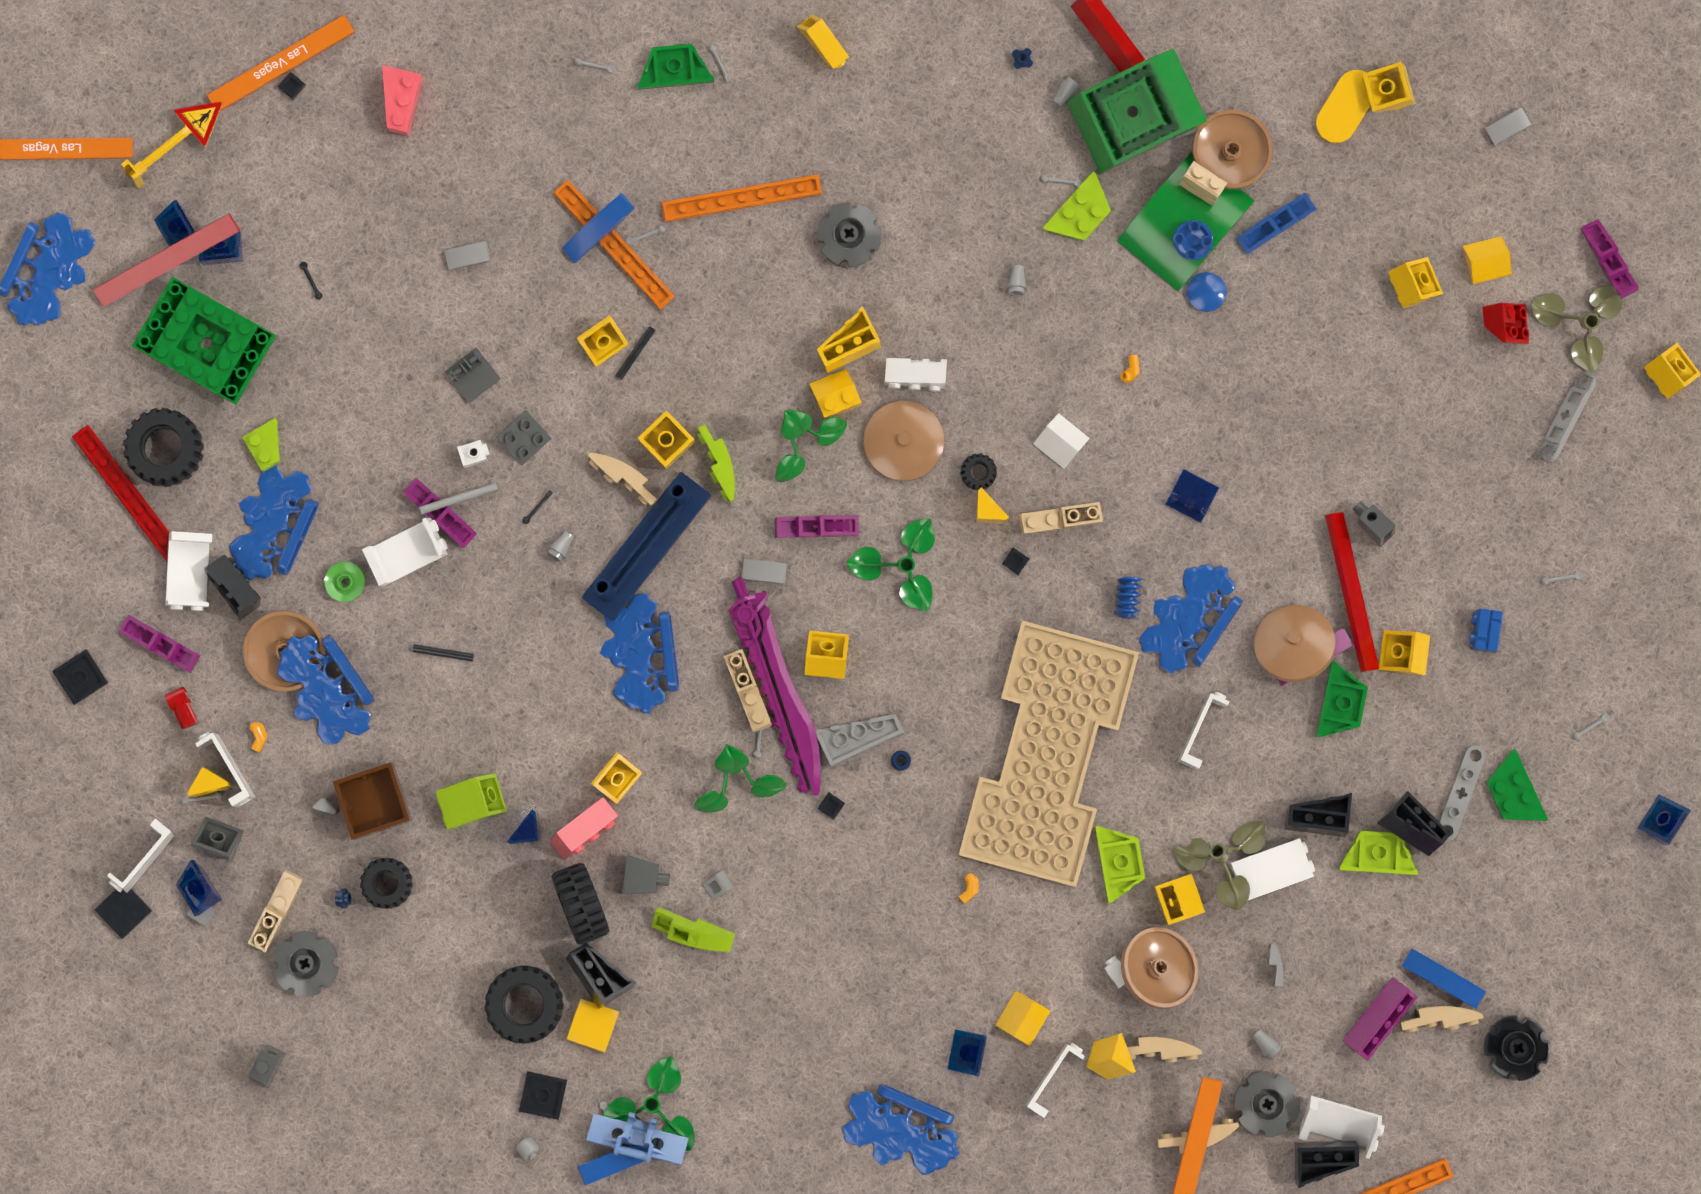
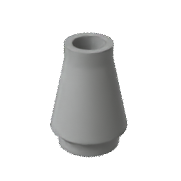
[1053,77,1080,107]
[1007,265,1027,296]
[547,531,574,562]
[1252,1029,1282,1060]

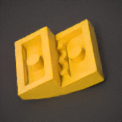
[566,999,619,1053]

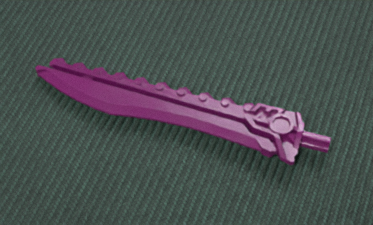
[728,577,821,796]

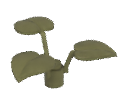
[1531,285,1623,373]
[1173,821,1266,910]

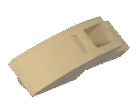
[588,453,657,507]
[1019,502,1103,535]
[724,649,772,733]
[248,870,304,953]
[1398,1006,1484,1033]
[1127,1037,1202,1063]
[1157,1118,1239,1154]

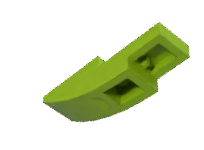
[697,424,735,503]
[652,907,735,952]

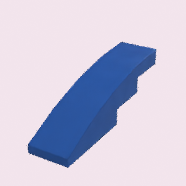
[562,193,635,263]
[1237,193,1317,254]
[1402,949,1486,1009]
[577,1144,648,1185]

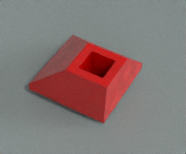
[1482,302,1529,344]

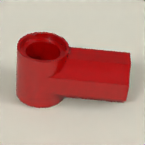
[165,686,199,730]

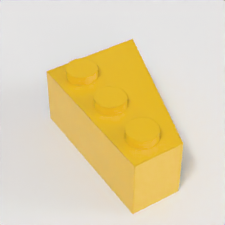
[817,306,882,373]

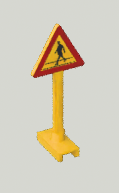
[121,102,222,188]

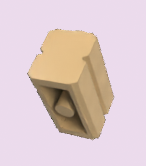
[1179,161,1227,206]

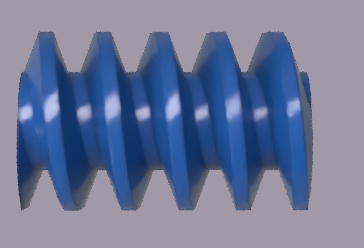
[1114,576,1143,619]

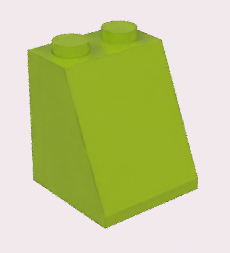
[436,773,507,830]

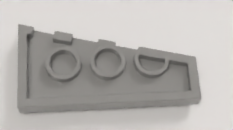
[815,714,904,767]

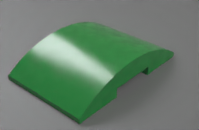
[1117,152,1255,292]

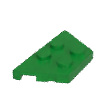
[637,43,714,90]
[1316,661,1368,738]
[1486,749,1548,821]

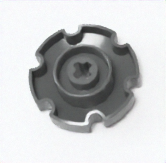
[817,202,881,267]
[273,931,339,997]
[1234,1071,1300,1137]

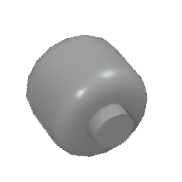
[516,1137,539,1160]

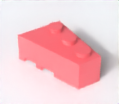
[382,65,423,136]
[550,797,618,860]

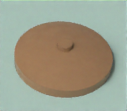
[1192,110,1273,190]
[864,401,944,481]
[1254,605,1336,682]
[243,610,325,691]
[1121,927,1198,1009]

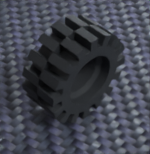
[960,453,997,490]

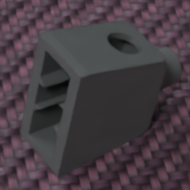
[1353,501,1396,547]
[622,855,670,894]
[248,1044,286,1088]

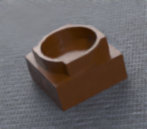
[333,762,412,840]

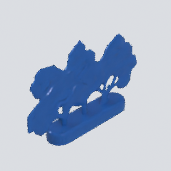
[0,212,95,326]
[229,466,319,581]
[1139,564,1243,674]
[600,593,679,714]
[277,634,375,745]
[842,1084,960,1175]

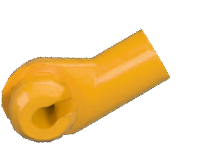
[1120,355,1140,383]
[249,722,267,753]
[958,873,979,904]

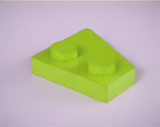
[242,418,281,472]

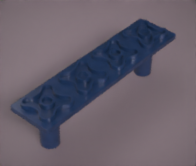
[582,472,712,621]

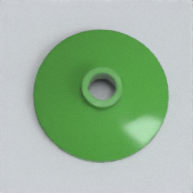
[324,562,365,602]

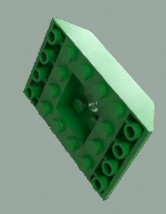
[1067,48,1208,174]
[131,277,277,405]

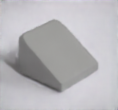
[312,798,338,815]
[703,871,733,900]
[187,897,215,926]

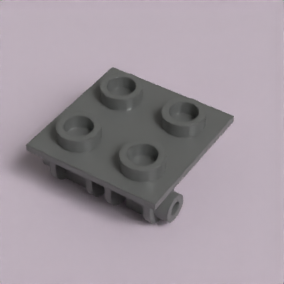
[444,347,501,403]
[496,410,552,465]

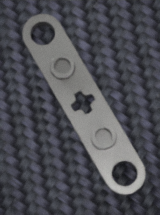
[1538,371,1596,463]
[1439,745,1486,841]

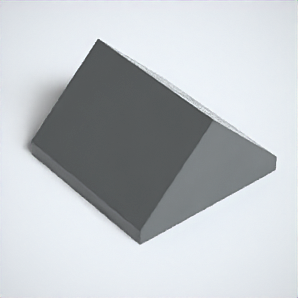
[191,817,244,860]

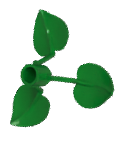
[775,410,847,482]
[847,519,935,611]
[694,744,787,813]
[602,1056,695,1151]

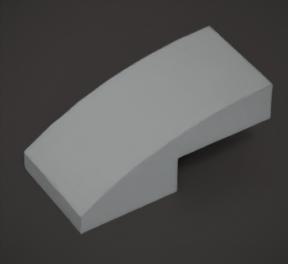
[1485,108,1532,146]
[445,241,491,270]
[742,559,787,584]
[1267,944,1283,987]

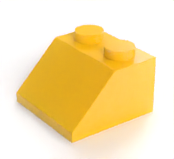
[1363,62,1416,112]
[1388,257,1443,308]
[1644,343,1701,399]
[809,369,862,420]
[1379,630,1430,675]
[804,631,849,679]

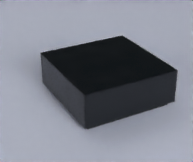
[278,72,306,100]
[1002,547,1030,575]
[817,792,845,820]

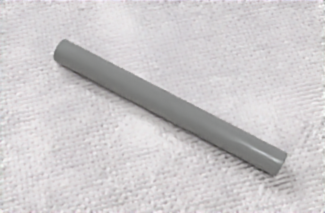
[419,483,497,515]

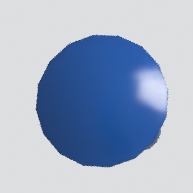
[1173,220,1213,260]
[1187,272,1227,312]

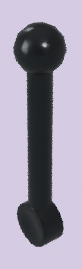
[300,262,323,300]
[522,490,553,524]

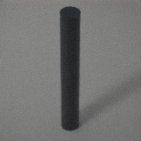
[615,326,656,380]
[413,644,474,662]

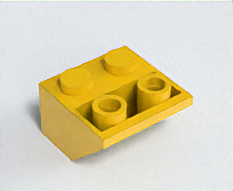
[1153,874,1205,925]

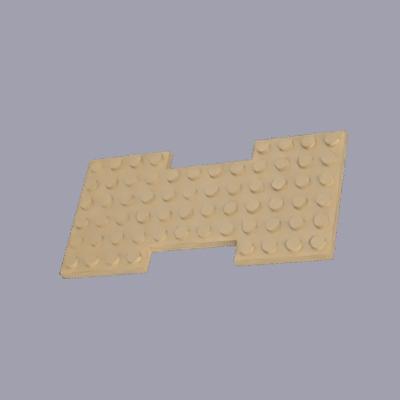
[958,621,1139,887]

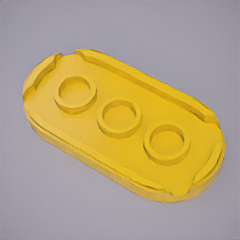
[1316,70,1371,144]

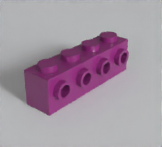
[1343,977,1417,1061]

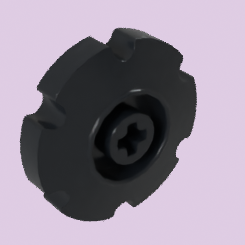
[1483,1015,1550,1081]

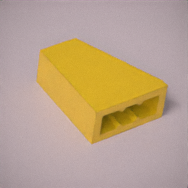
[796,15,849,69]

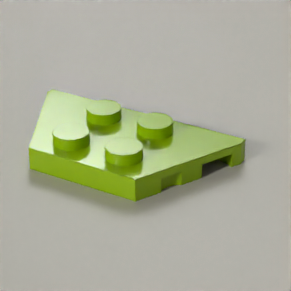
[1042,171,1111,241]
[1095,826,1145,904]
[1339,831,1418,875]

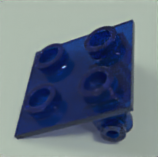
[1165,469,1219,523]

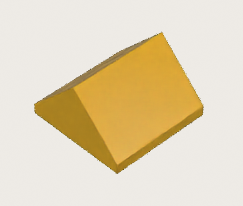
[1462,236,1512,284]
[577,315,629,367]
[976,487,1009,524]
[591,752,642,804]
[188,767,234,797]
[995,990,1050,1046]
[1086,1033,1136,1080]

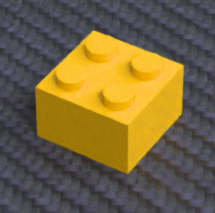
[637,410,695,470]

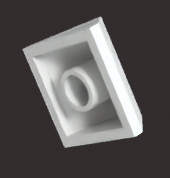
[1033,413,1090,469]

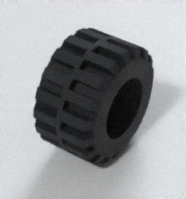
[360,858,413,909]

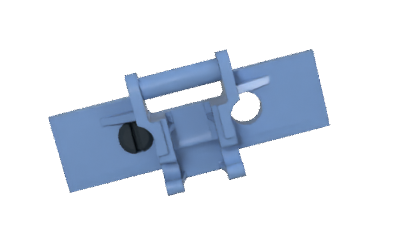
[586,1112,689,1165]

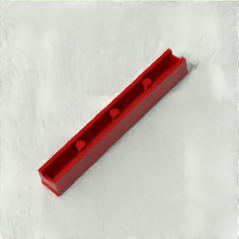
[1070,0,1146,73]

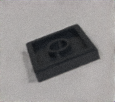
[52,649,109,705]
[94,888,152,939]
[519,1071,567,1120]

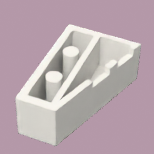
[884,358,947,392]

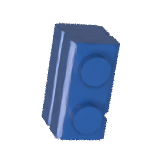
[1469,608,1503,653]

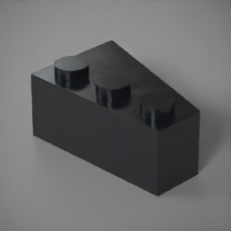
[204,554,261,620]
[1377,791,1451,856]
[1285,793,1352,837]
[566,943,636,1009]
[1295,1141,1359,1188]

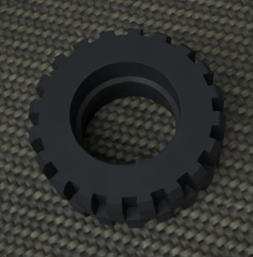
[123,408,204,487]
[551,863,610,945]
[484,965,564,1044]

